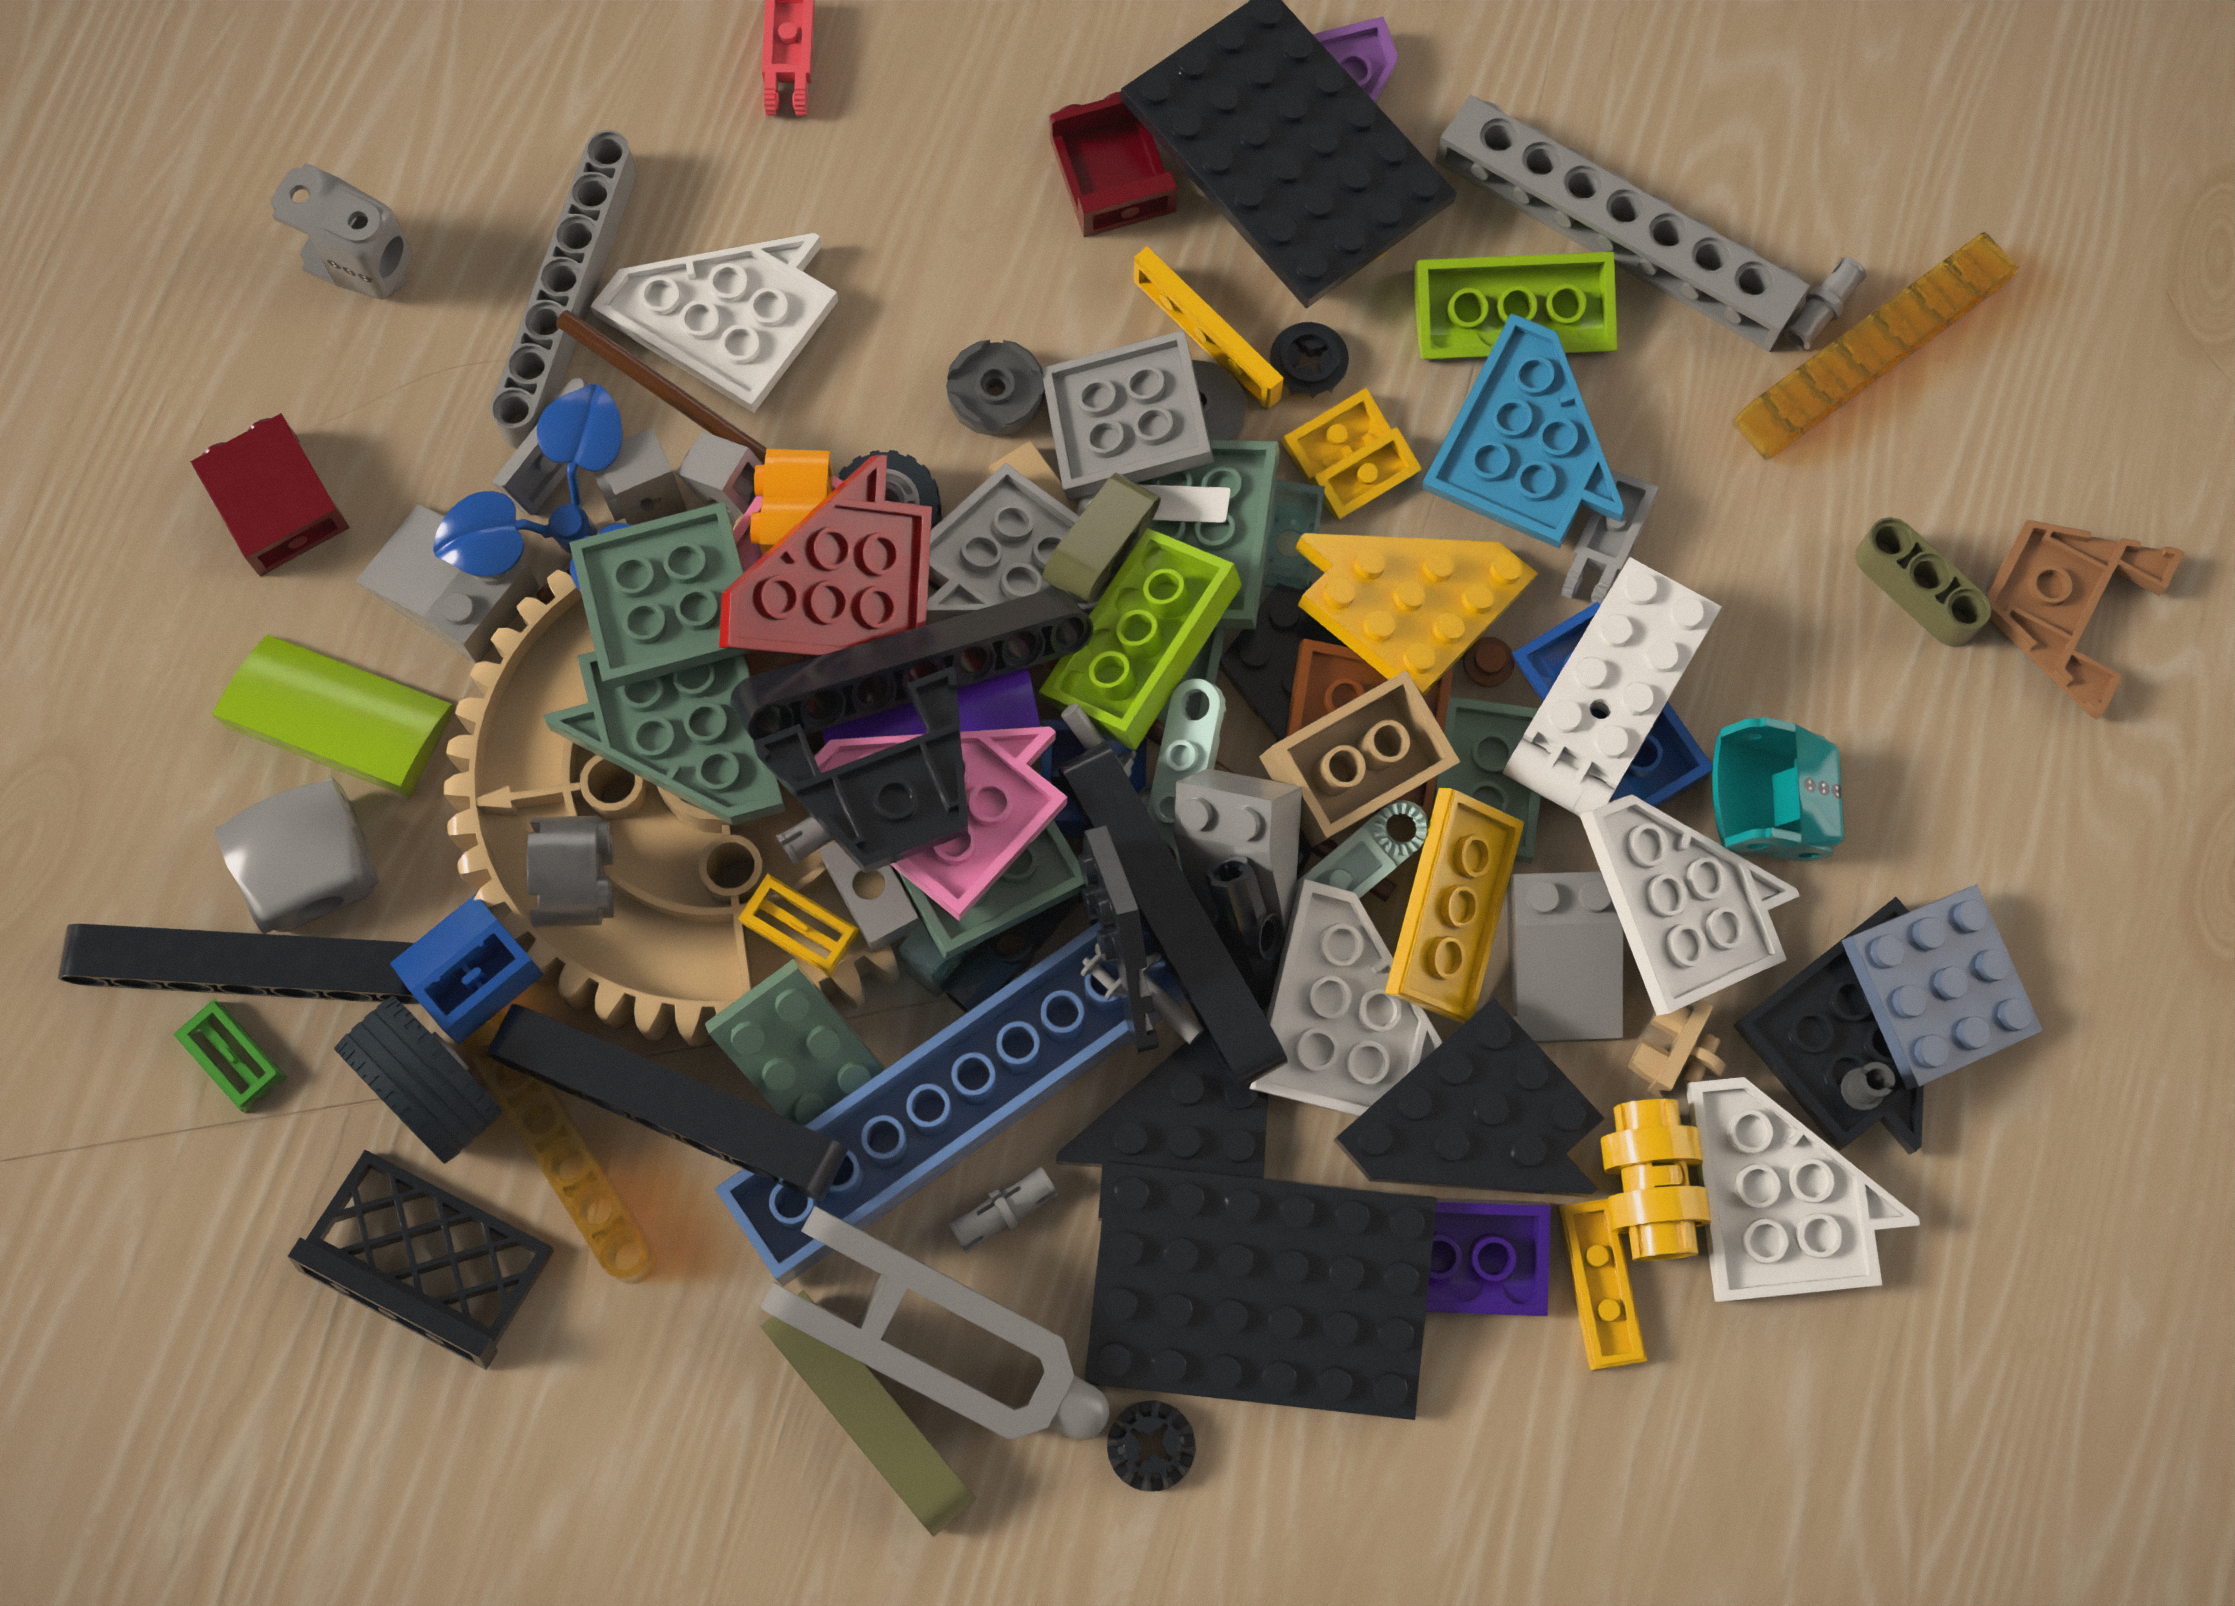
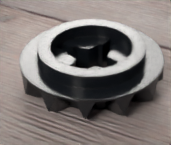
[1270,322,1349,399]
[1107,1400,1196,1492]

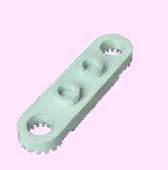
[1147,679,1226,872]
[1279,800,1429,955]

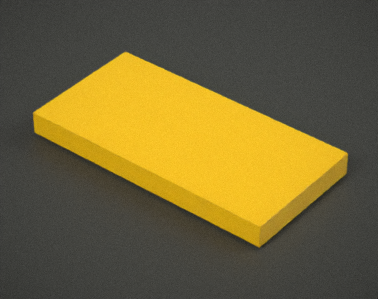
[1385,788,1524,1023]

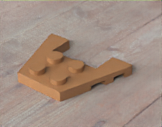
[1985,520,2185,720]

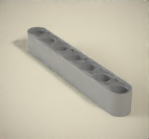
[490,130,637,449]

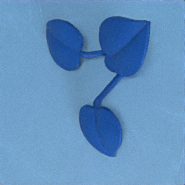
[433,384,632,592]

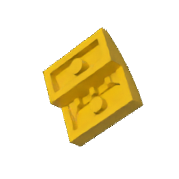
[1280,388,1422,521]

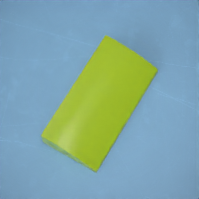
[1413,252,1617,360]
[1039,528,1242,751]
[212,634,454,798]

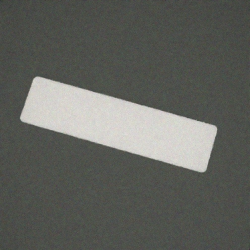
[1077,485,1231,523]

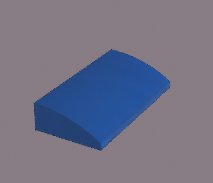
[1511,601,1713,808]

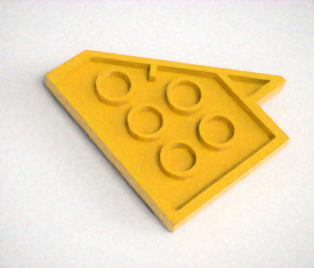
[1295,533,1538,697]

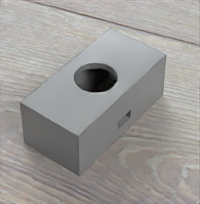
[819,841,920,952]

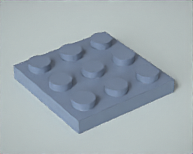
[1841,884,2043,1090]

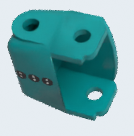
[1712,716,1845,862]

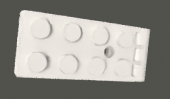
[1503,557,1722,817]

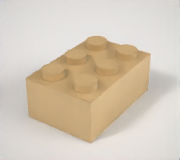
[1259,670,1460,847]

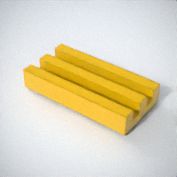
[738,874,860,978]

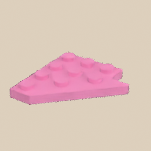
[814,726,1067,921]

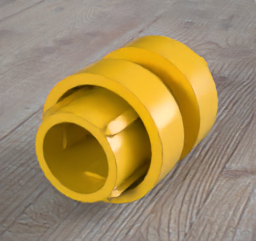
[1600,1099,1712,1262]

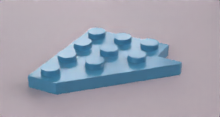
[1422,313,1625,549]

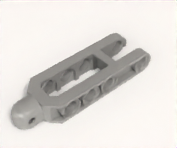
[760,1206,1109,1441]

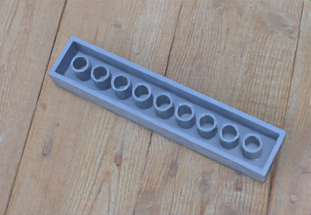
[715,919,1187,1287]

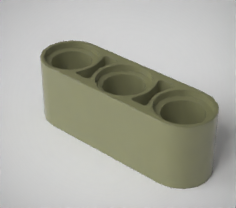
[1042,472,1161,605]
[1855,517,1992,647]

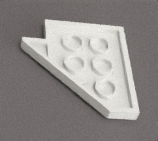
[590,233,838,413]
[1579,794,1800,1016]
[1250,879,1443,1117]
[1686,1077,1920,1302]

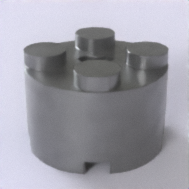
[527,816,614,927]

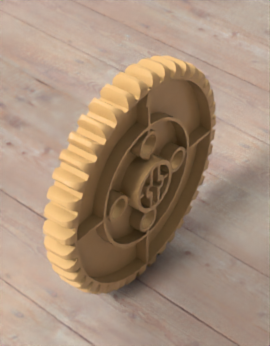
[444,514,935,1046]

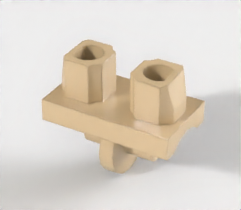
[1627,999,1726,1099]

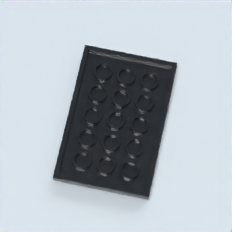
[1120,0,1457,309]
[1085,1161,1437,1420]

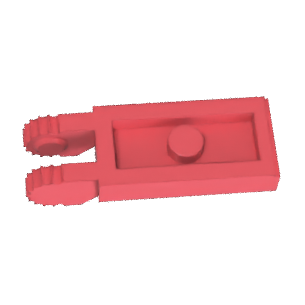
[762,0,815,116]

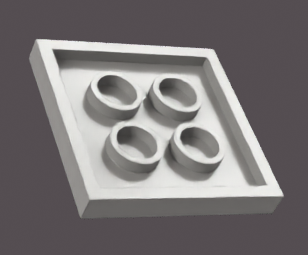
[1042,330,1214,500]

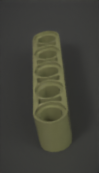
[760,1290,976,1537]

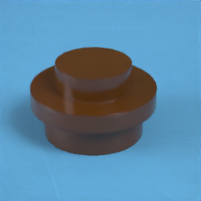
[1463,637,1515,687]

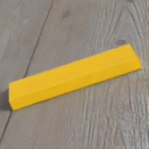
[1134,246,1284,410]

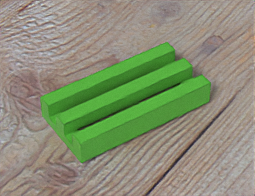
[173,998,287,1113]

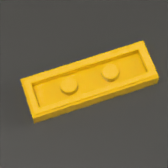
[1557,1198,1647,1371]

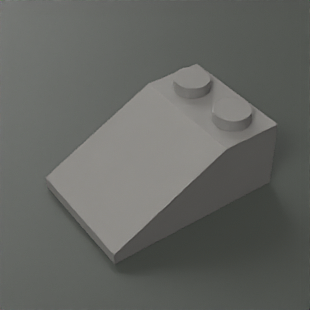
[356,504,540,664]
[1174,768,1302,942]
[1504,871,1623,1043]

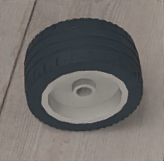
[333,996,502,1164]

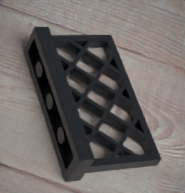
[288,1150,554,1370]

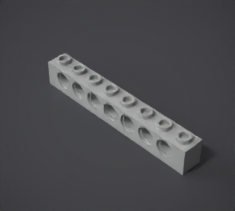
[1435,94,1810,352]

